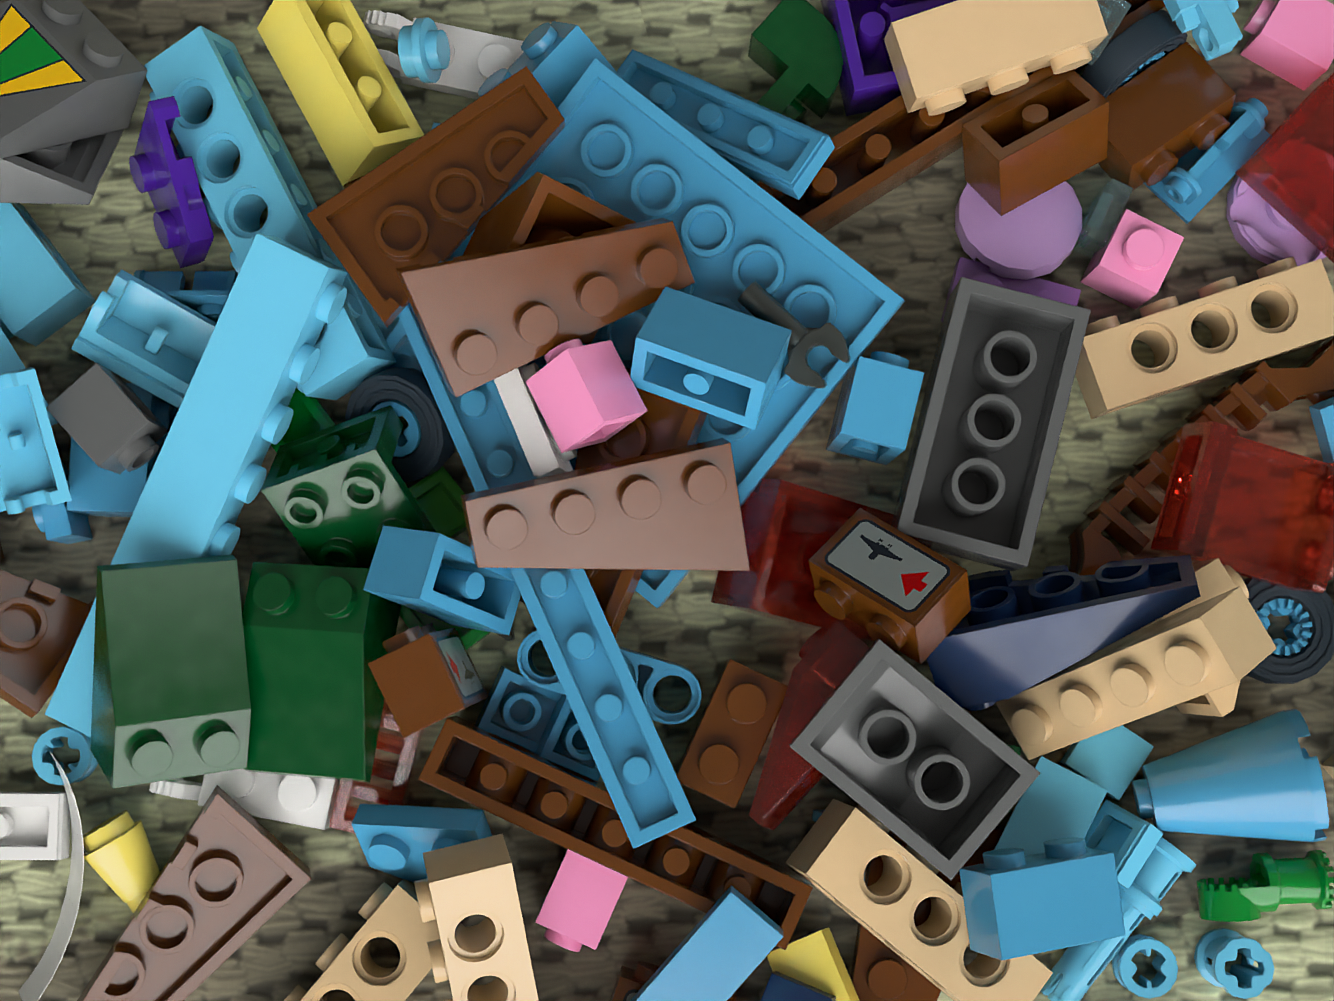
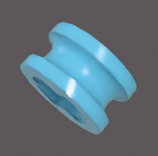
[32,726,98,785]
[1111,934,1178,999]

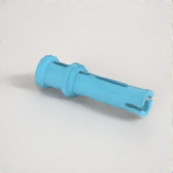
[1040,837,1196,1001]

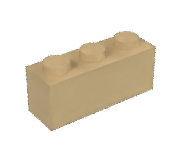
[884,0,1108,116]

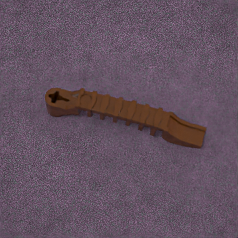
[1068,337,1334,576]

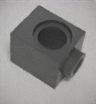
[46,363,169,474]

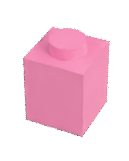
[1240,0,1334,91]
[1080,209,1184,310]
[525,339,648,453]
[535,849,628,952]

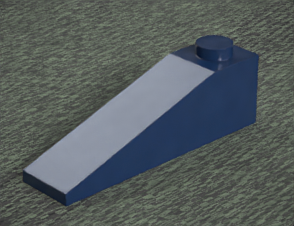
[927,555,1201,711]

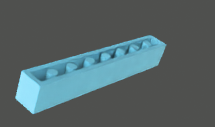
[45,233,347,737]

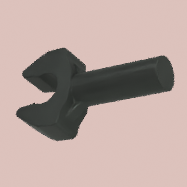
[738,281,850,389]

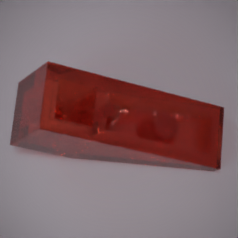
[749,620,869,831]

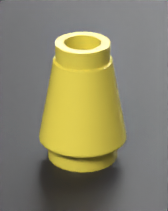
[83,810,160,913]

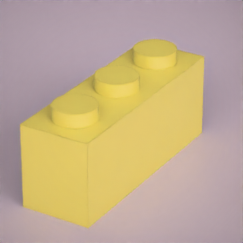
[257,0,424,188]

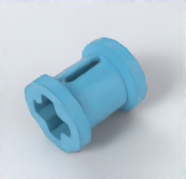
[1194,928,1274,999]

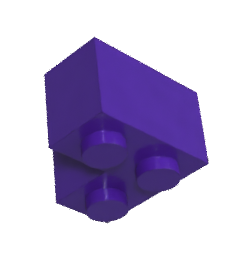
[821,0,956,116]

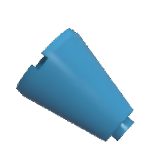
[1132,709,1329,842]

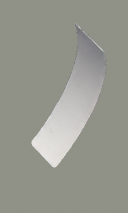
[19,751,84,1001]

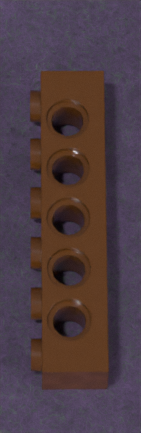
[418,716,813,950]

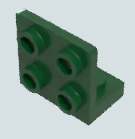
[261,405,437,568]

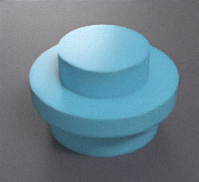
[398,17,450,83]

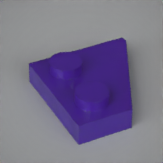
[129,96,214,268]

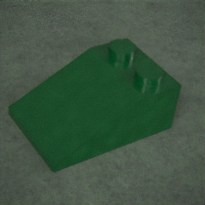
[90,555,251,789]
[242,562,401,783]

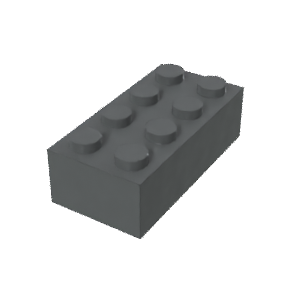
[891,277,1091,571]

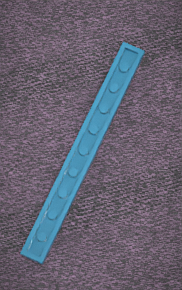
[398,303,696,849]

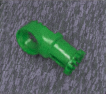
[1197,850,1334,922]

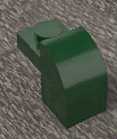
[748,0,843,122]

